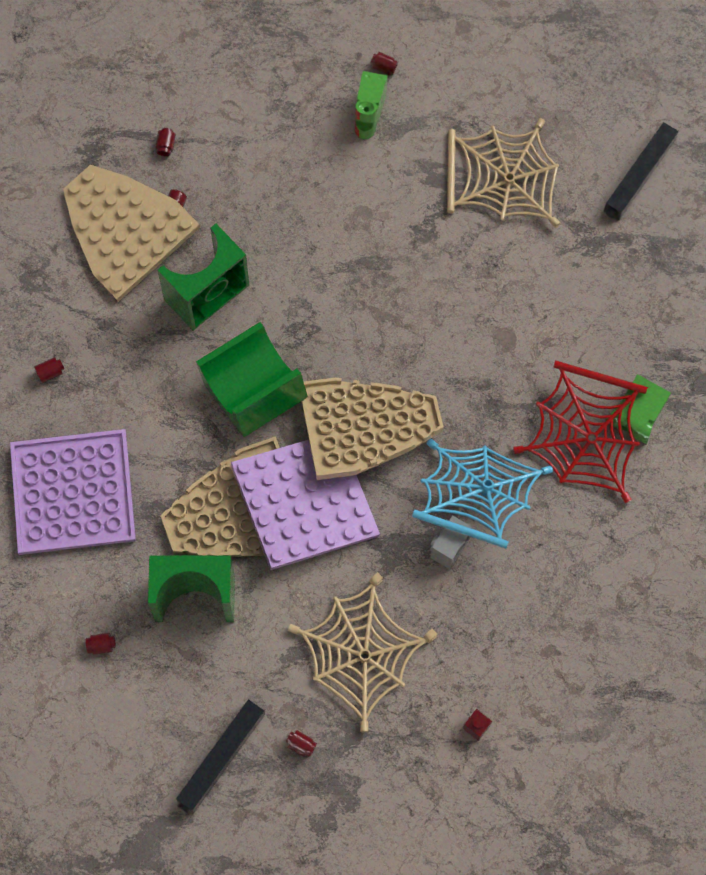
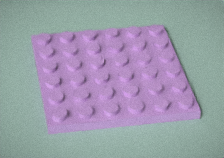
[10,429,136,555]
[231,440,380,570]

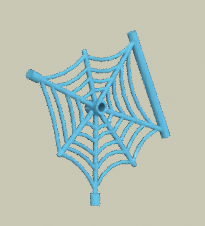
[412,439,553,549]

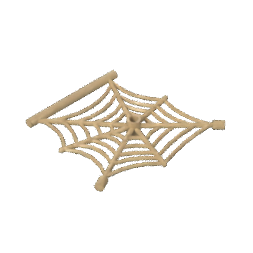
[447,118,561,228]

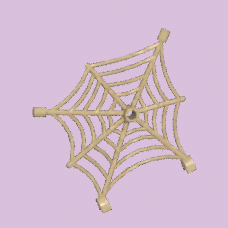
[288,572,437,732]

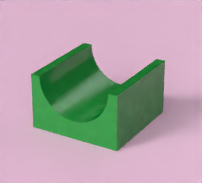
[157,223,250,331]
[196,322,308,437]
[148,555,235,622]

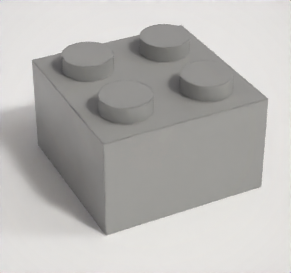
[430,515,473,570]

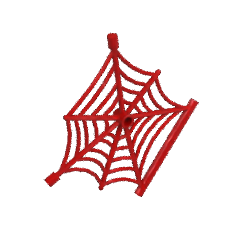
[513,360,648,504]

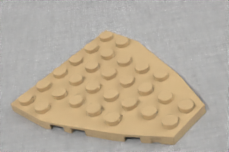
[63,165,201,302]
[301,378,444,480]
[160,436,280,557]

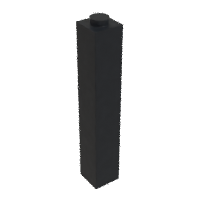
[604,122,679,220]
[176,699,265,814]

